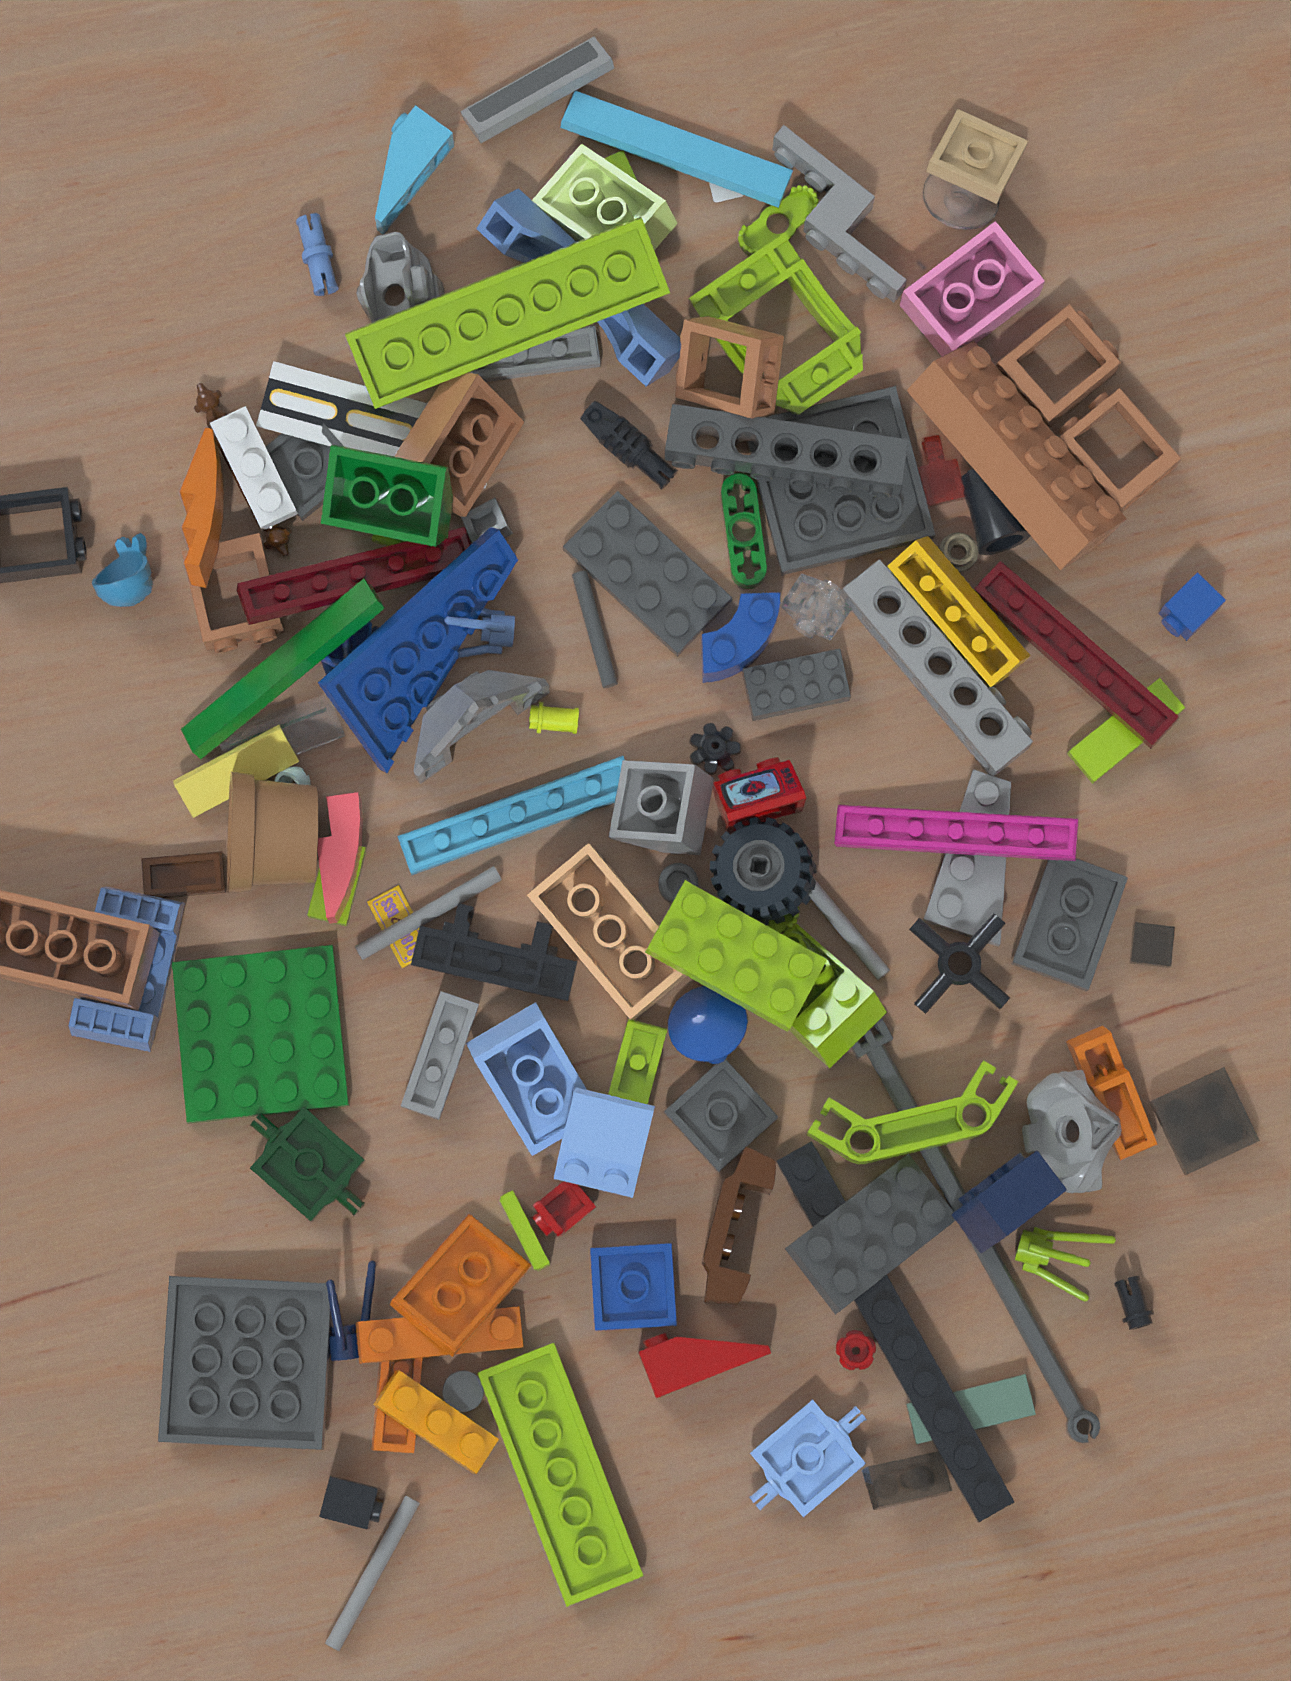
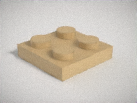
[926,109,1028,204]

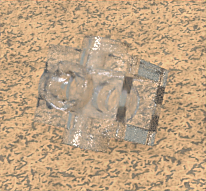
[780,573,853,641]

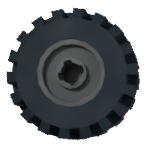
[710,817,817,925]

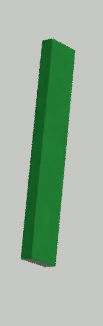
[181,579,385,759]

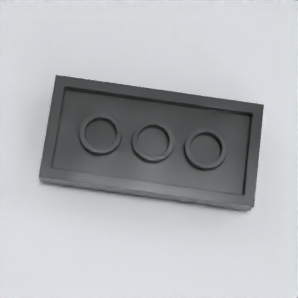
[563,491,732,657]
[785,1154,956,1315]

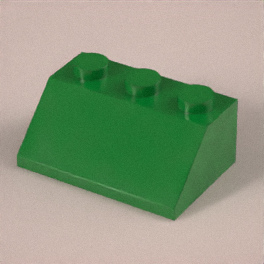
[321,445,453,547]

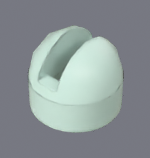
[275,766,311,785]

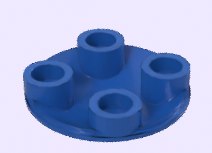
[668,986,749,1064]

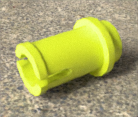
[529,702,579,734]

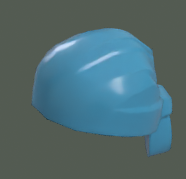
[92,533,153,607]

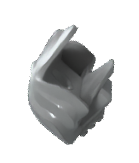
[356,232,444,323]
[1022,1070,1122,1193]

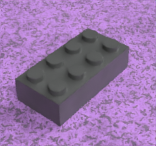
[742,649,851,721]

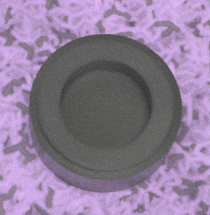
[658,863,699,903]
[443,1371,484,1412]

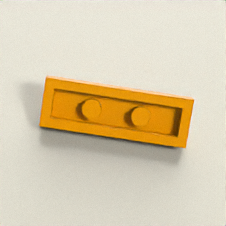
[373,1370,499,1474]

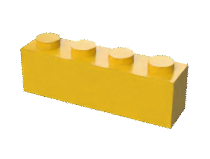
[887,536,1031,687]

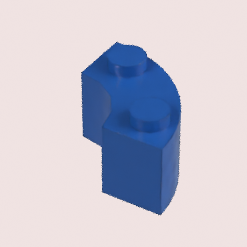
[701,592,781,683]

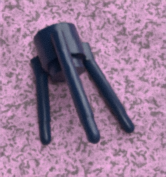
[326,1261,376,1361]

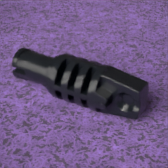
[580,401,678,490]

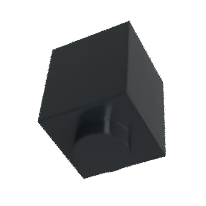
[319,1476,385,1529]

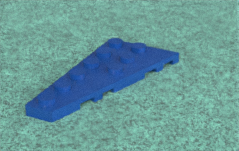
[318,527,518,773]

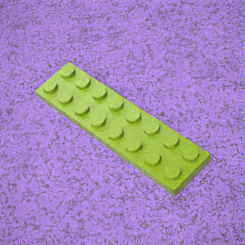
[345,217,670,409]

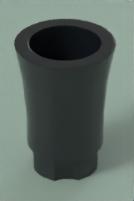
[960,468,1031,555]

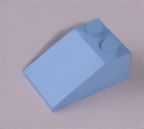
[466,1002,587,1156]

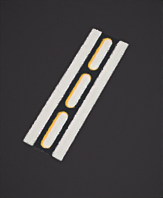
[256,361,487,488]

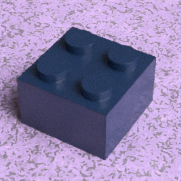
[951,1151,1067,1253]

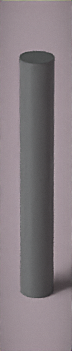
[572,571,618,688]

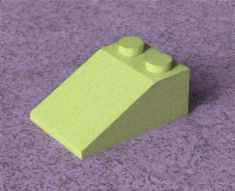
[532,144,678,250]

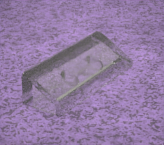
[220,694,345,755]

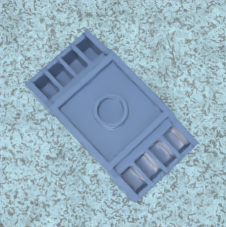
[69,886,185,1052]

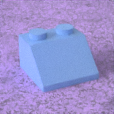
[554,1087,655,1198]

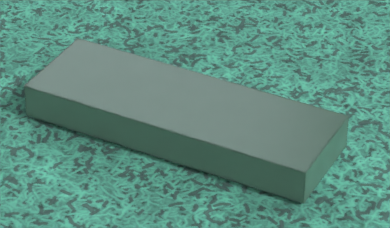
[906,1374,1036,1444]

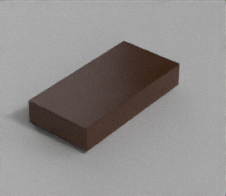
[141,851,226,898]

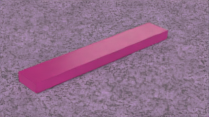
[834,805,1079,861]

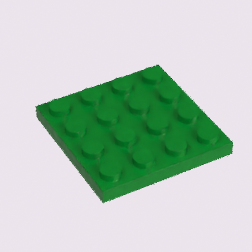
[172,945,349,1124]

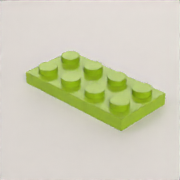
[645,880,827,1032]

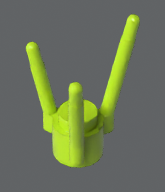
[1014,1227,1116,1302]

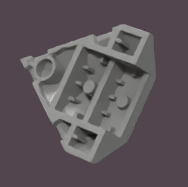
[414,670,550,784]

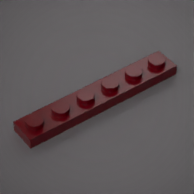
[236,527,471,625]
[974,561,1179,749]

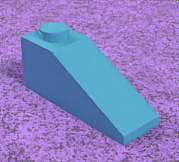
[375,105,454,234]

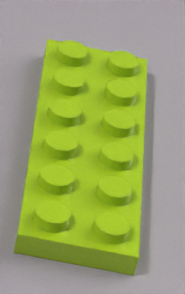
[478,1343,644,1607]

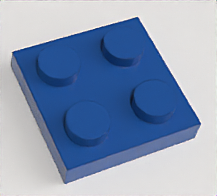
[590,1243,677,1331]

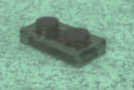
[862,1451,952,1510]

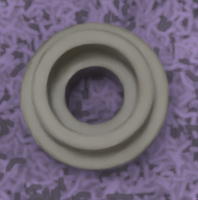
[939,532,978,572]

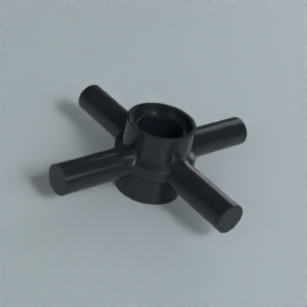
[909,913,1010,1014]

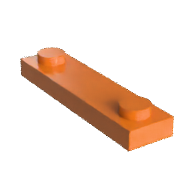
[356,1306,523,1364]

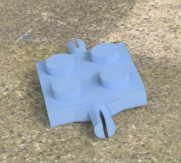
[749,1400,867,1517]

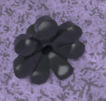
[689,723,741,775]

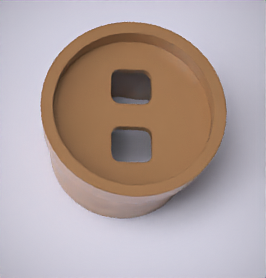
[227,771,318,893]

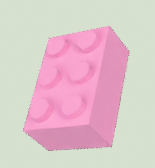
[900,221,1045,356]

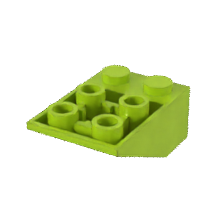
[783,923,887,1068]

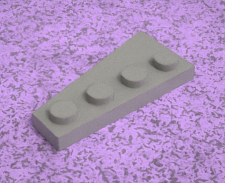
[923,769,1011,947]

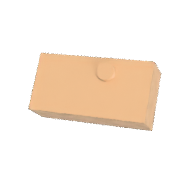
[527,843,687,1020]

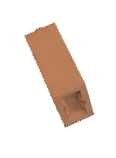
[996,304,1121,428]
[675,316,784,418]
[1058,388,1181,513]
[182,533,284,653]

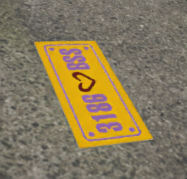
[367,885,419,968]

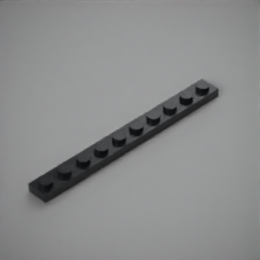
[776,1141,1015,1523]

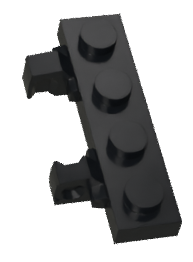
[411,903,578,1002]

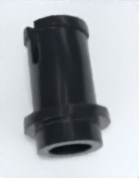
[1114,1276,1154,1330]

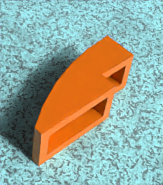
[1066,1025,1157,1160]

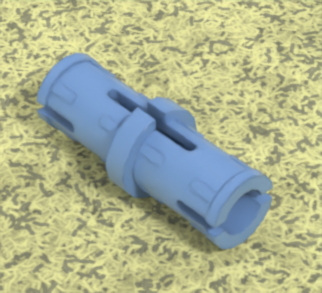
[296,213,339,296]

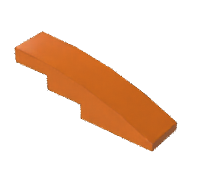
[180,428,224,588]

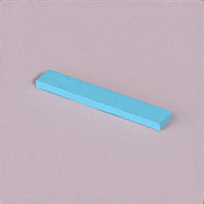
[560,91,793,208]
[397,756,625,876]

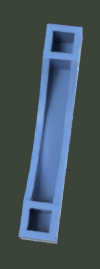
[476,188,681,387]

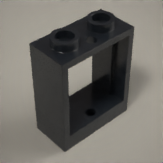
[0,487,87,583]

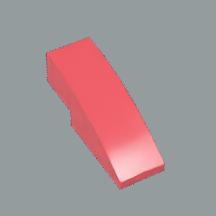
[317,792,363,924]

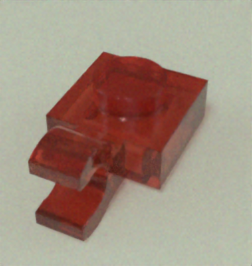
[918,435,965,508]

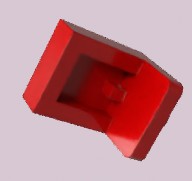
[531,1181,596,1239]

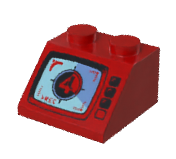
[712,757,806,834]

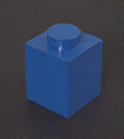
[1158,572,1226,641]

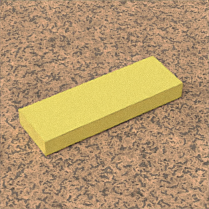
[173,725,299,818]

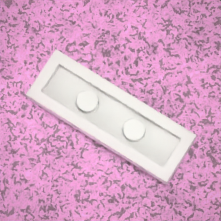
[210,406,298,531]

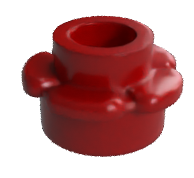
[836,1330,876,1370]

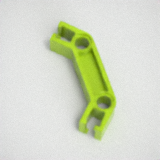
[807,1060,1019,1164]

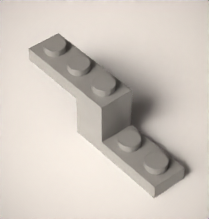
[772,125,907,303]

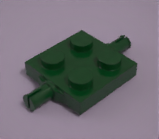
[250,1106,366,1222]

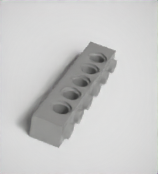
[840,559,1033,776]

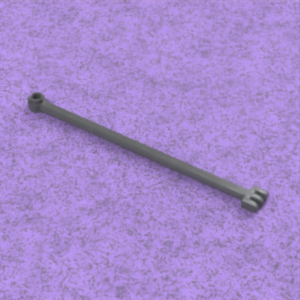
[851,1018,1100,1443]

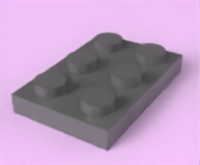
[1011,859,1128,991]

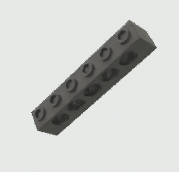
[665,404,909,499]

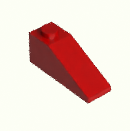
[638,1332,771,1398]

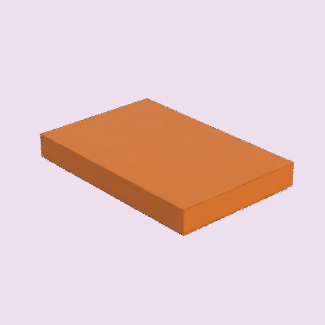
[390,1214,532,1357]

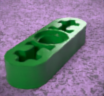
[720,474,767,589]

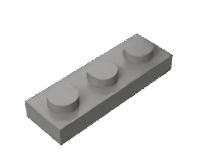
[401,991,479,1120]

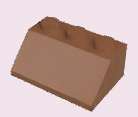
[394,373,524,517]

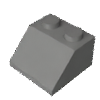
[609,760,714,855]

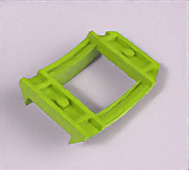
[688,232,863,415]

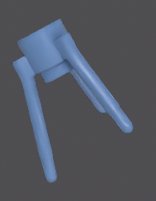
[445,608,515,658]

